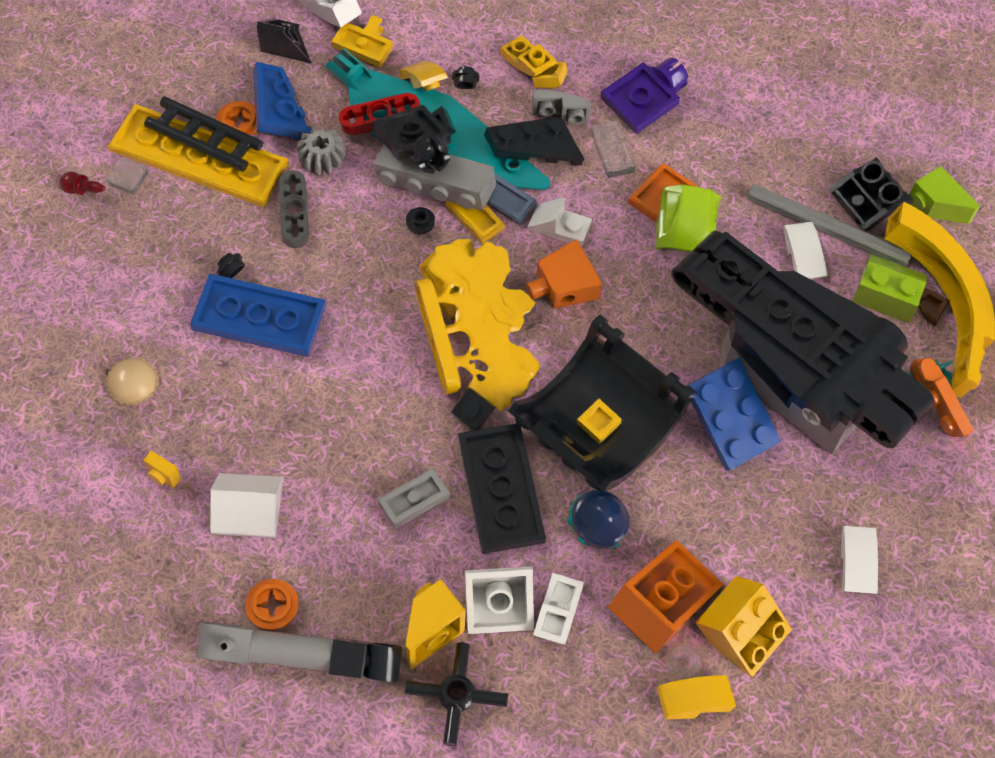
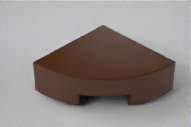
[919,287,950,326]

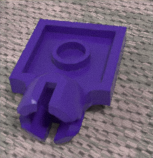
[601,57,689,134]

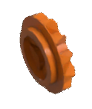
[216,101,257,135]
[245,579,299,632]

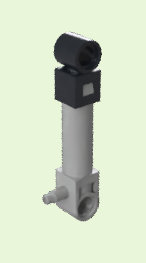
[196,622,402,682]

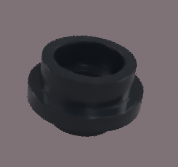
[452,66,480,90]
[406,207,435,235]
[217,253,245,278]

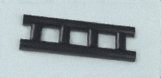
[144,96,263,172]

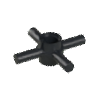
[405,642,508,746]

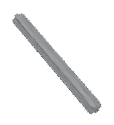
[747,184,912,267]

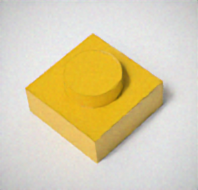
[532,62,568,89]
[577,399,622,444]
[143,450,181,489]

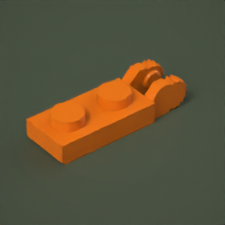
[909,357,974,437]

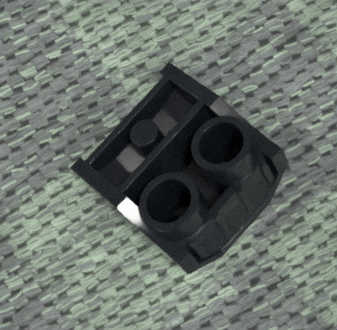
[829,157,913,232]

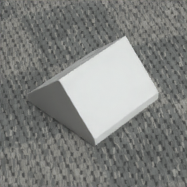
[210,473,283,538]
[465,567,534,634]

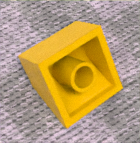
[405,579,465,670]

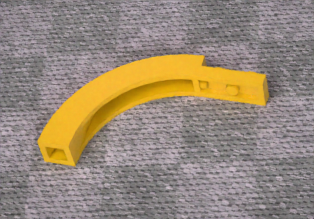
[884,202,995,398]

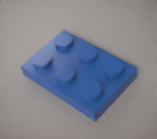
[685,358,781,471]

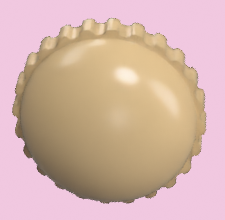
[105,358,159,406]

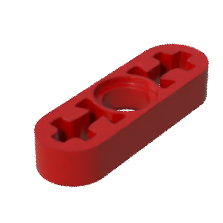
[339,93,420,135]

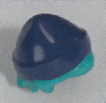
[567,490,629,548]

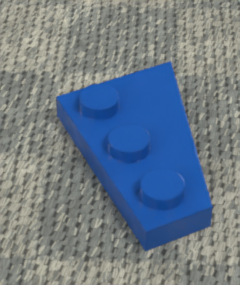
[253,62,312,140]

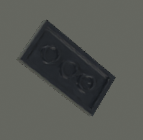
[458,423,546,554]

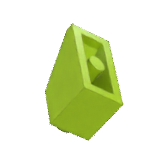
[910,166,980,224]

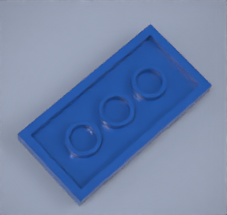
[190,273,326,357]

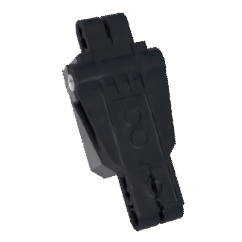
[671,231,934,455]

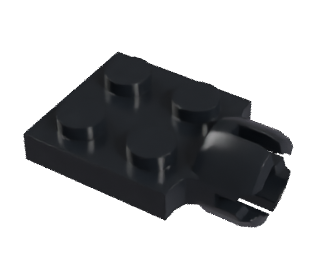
[372,105,451,174]

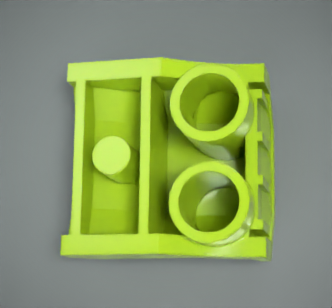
[655,184,721,253]

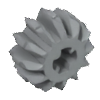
[297,126,346,176]

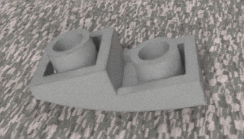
[532,90,591,125]

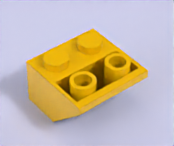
[695,576,792,677]

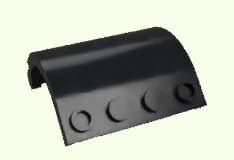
[508,314,697,492]

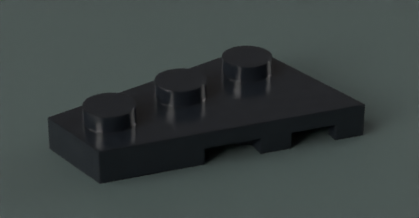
[484,116,584,166]

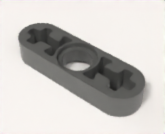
[279,170,309,248]

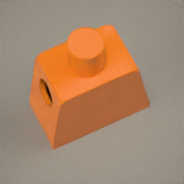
[526,240,602,309]

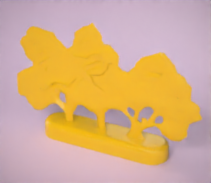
[414,241,540,411]

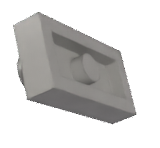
[378,468,450,529]

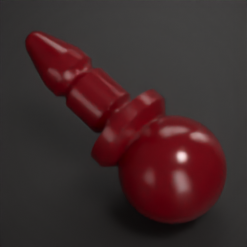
[60,171,106,195]

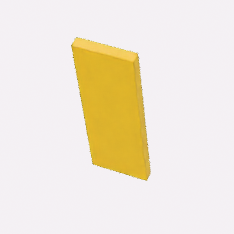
[108,104,289,208]

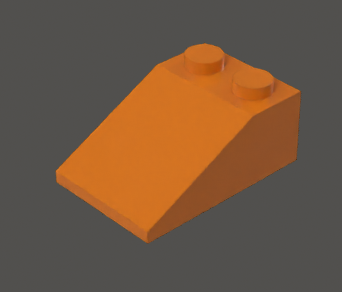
[607,540,725,654]

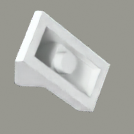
[527,198,592,247]

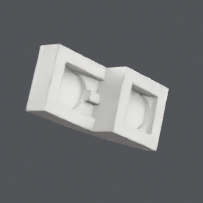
[783,222,827,279]
[841,526,878,594]
[533,573,584,645]

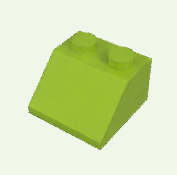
[852,254,927,323]

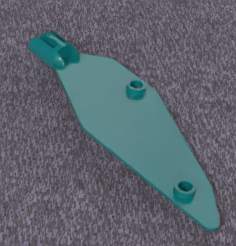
[325,48,551,190]

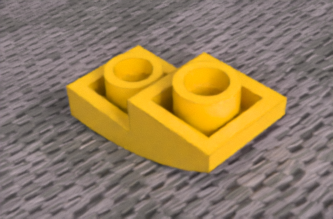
[500,35,556,77]
[398,60,448,92]
[657,675,736,719]

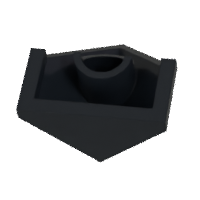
[257,18,312,63]

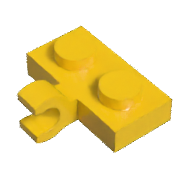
[331,15,394,68]

